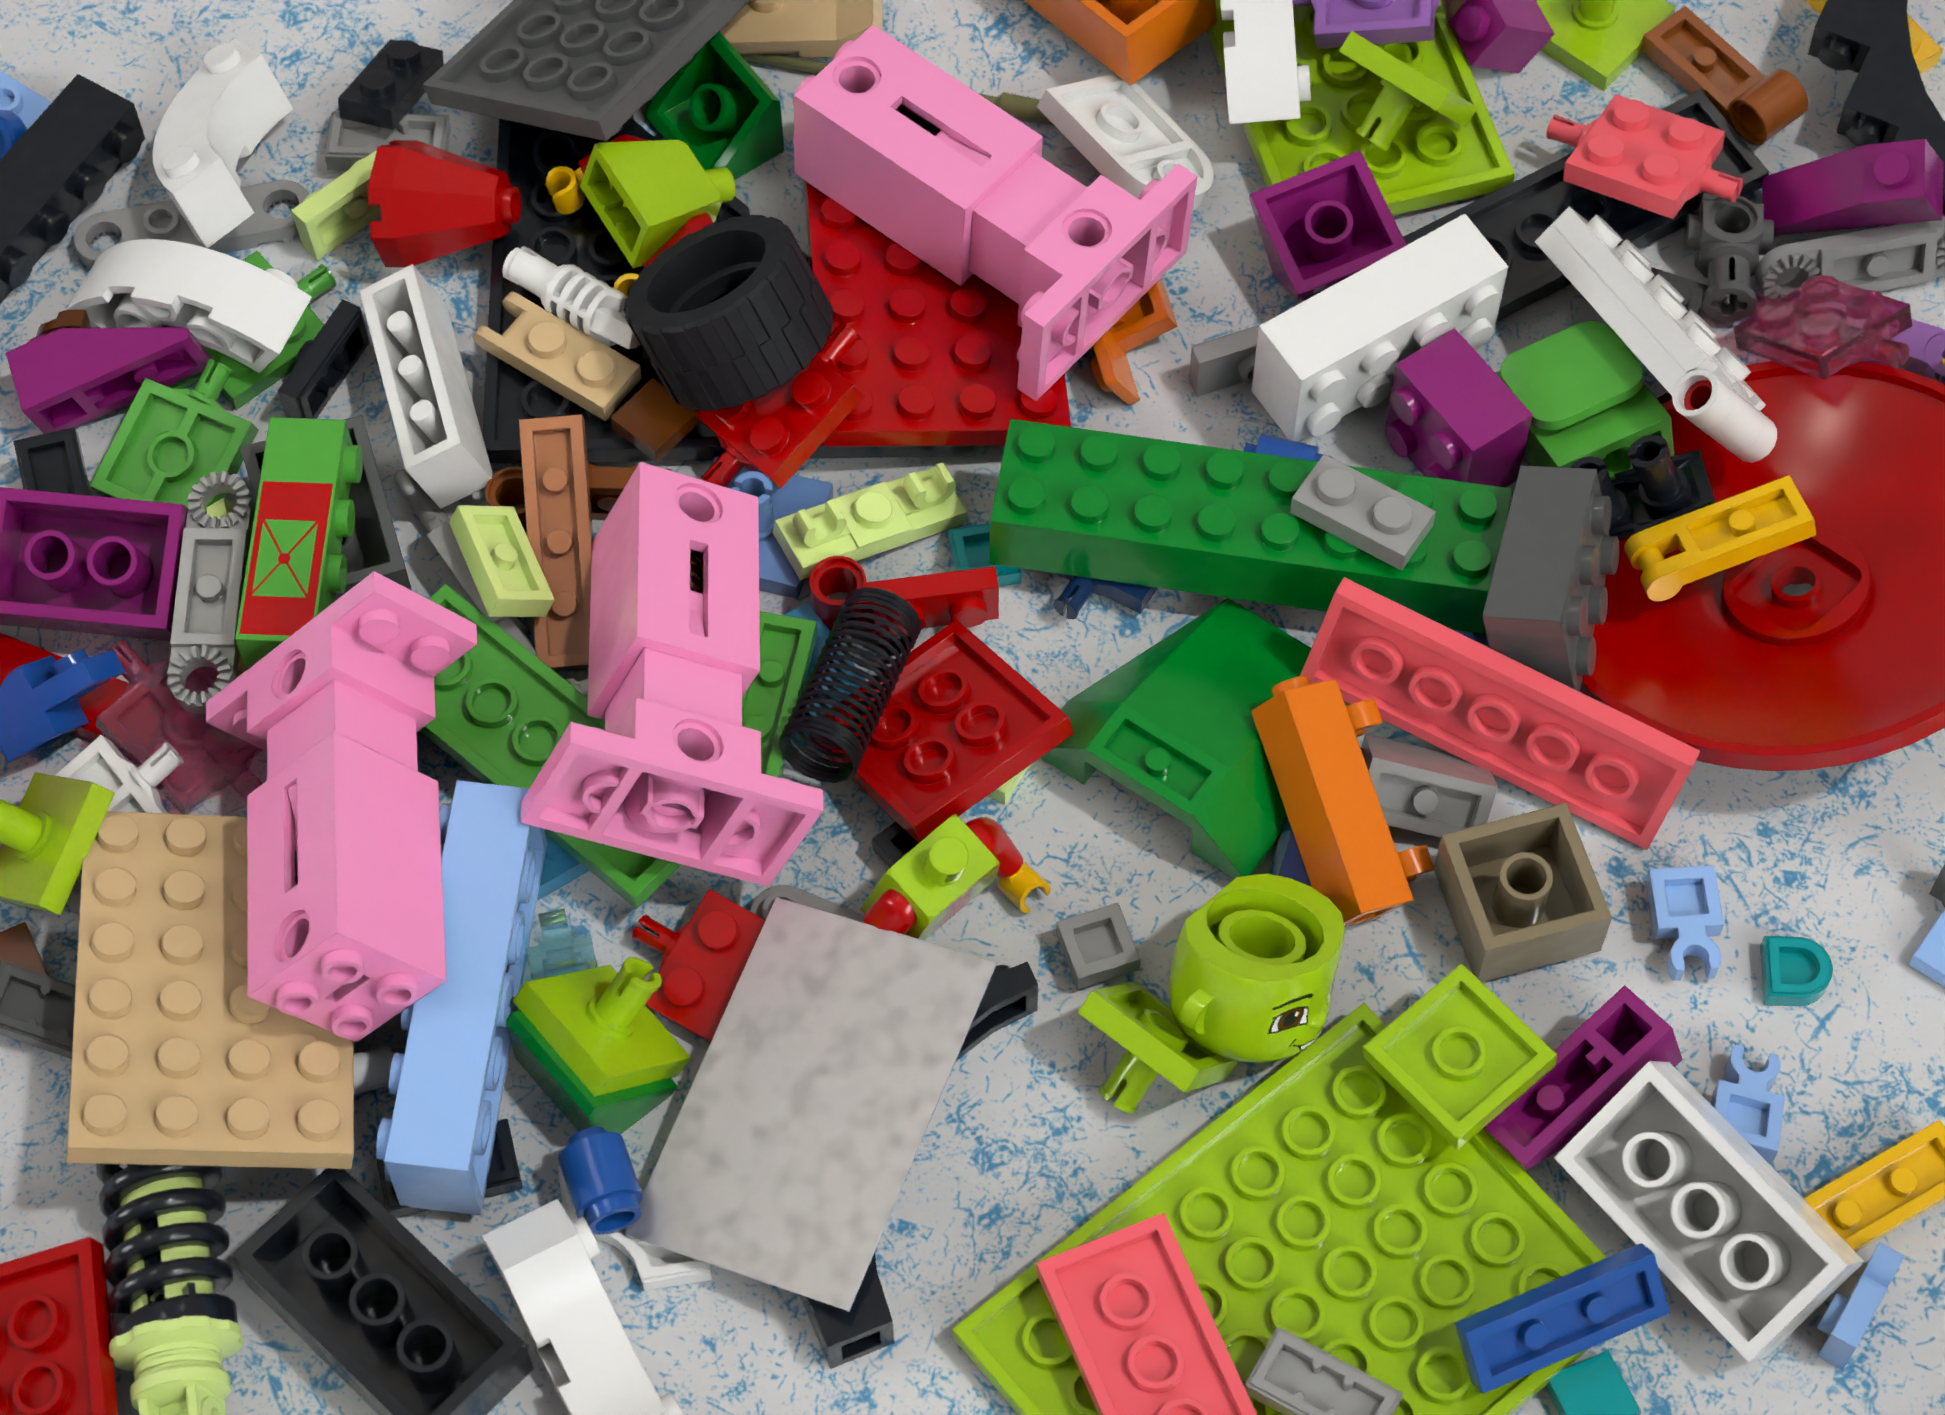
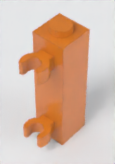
[1251,676,1435,927]

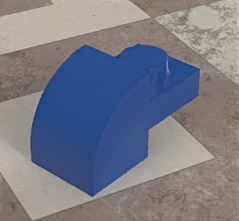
[0,649,125,763]

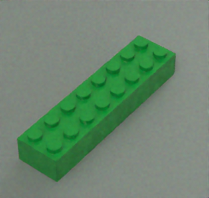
[989,419,1512,634]

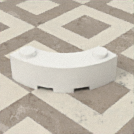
[1220,0,1311,124]
[152,38,294,248]
[66,239,312,373]
[482,1198,683,1415]

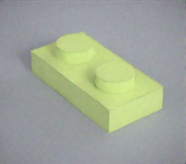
[291,150,381,261]
[449,505,555,617]

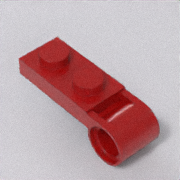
[809,556,999,636]

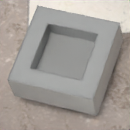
[1056,903,1141,989]

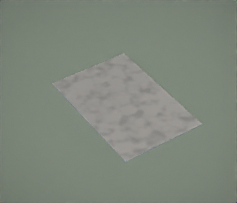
[625,897,997,1311]

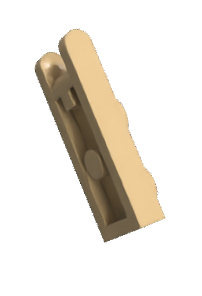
[473,292,642,421]

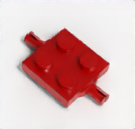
[696,320,864,489]
[632,889,766,1044]

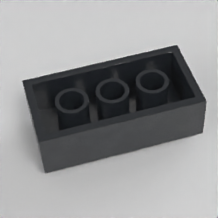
[231,1169,534,1415]

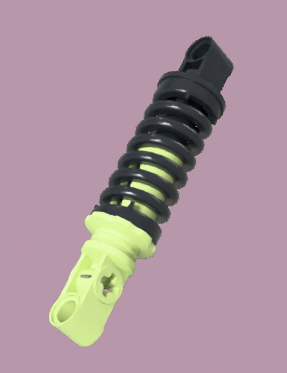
[96,1164,244,1415]

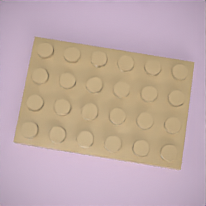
[67,811,354,1169]

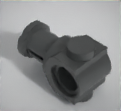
[1684,196,1774,322]

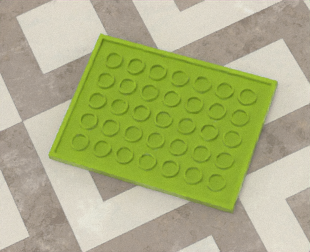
[952,1003,1607,1415]

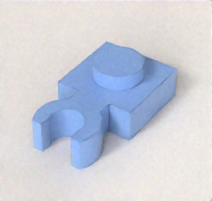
[1645,865,1724,981]
[1711,1044,1785,1165]
[1817,1242,1905,1370]

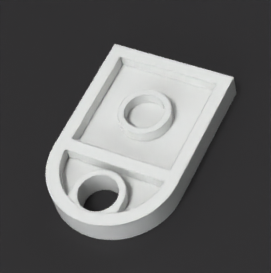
[1037,73,1214,211]

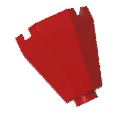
[368,140,521,267]

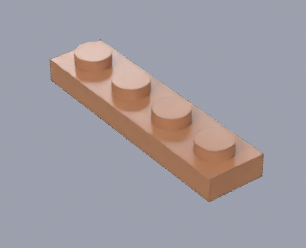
[519,414,593,671]

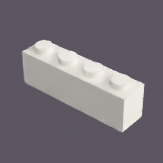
[360,264,495,509]

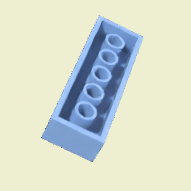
[376,780,547,1215]

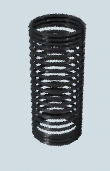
[778,587,922,783]

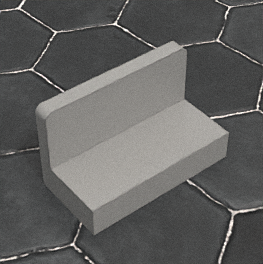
[1361,734,1498,838]

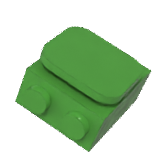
[1495,321,1675,480]

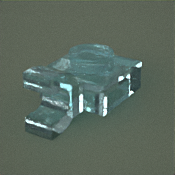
[525,909,598,980]

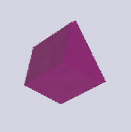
[1249,150,1407,300]

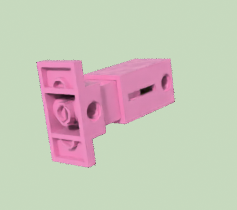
[793,25,1198,401]
[520,462,824,887]
[206,571,477,1042]

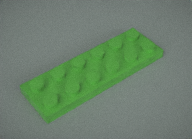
[419,584,682,909]

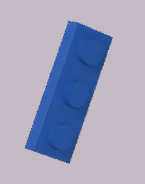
[1455,1243,1670,1394]

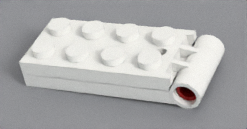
[1535,206,1777,463]

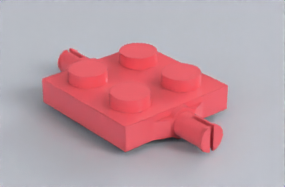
[1546,94,1743,219]

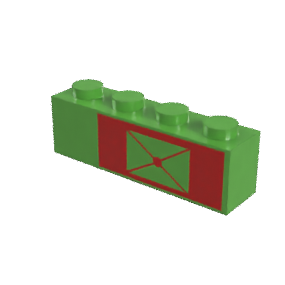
[235,417,363,670]

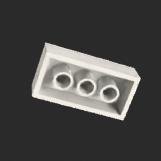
[1251,214,1508,442]
[1554,1061,1865,1362]

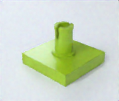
[1536,0,1676,92]
[1339,31,1478,151]
[0,772,115,915]
[513,957,691,1097]
[1363,963,1557,1150]
[1077,981,1238,1114]

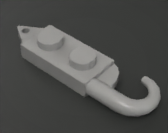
[394,469,538,656]

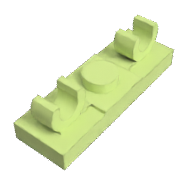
[772,462,967,580]

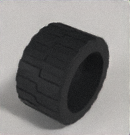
[623,215,834,411]

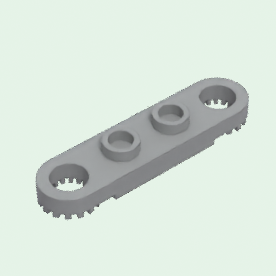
[74,180,309,270]
[1755,216,1945,307]
[167,471,255,714]

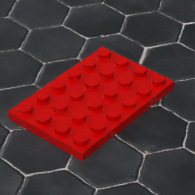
[804,180,1071,447]

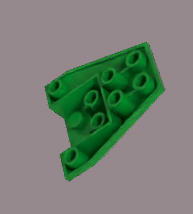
[1040,598,1311,879]

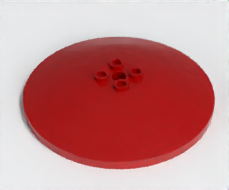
[1580,358,1945,771]

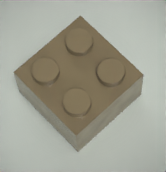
[1434,803,1612,982]

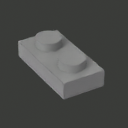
[1290,454,1436,571]

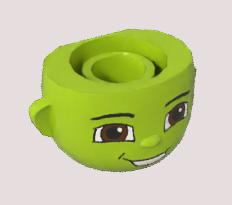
[1169,873,1345,1063]

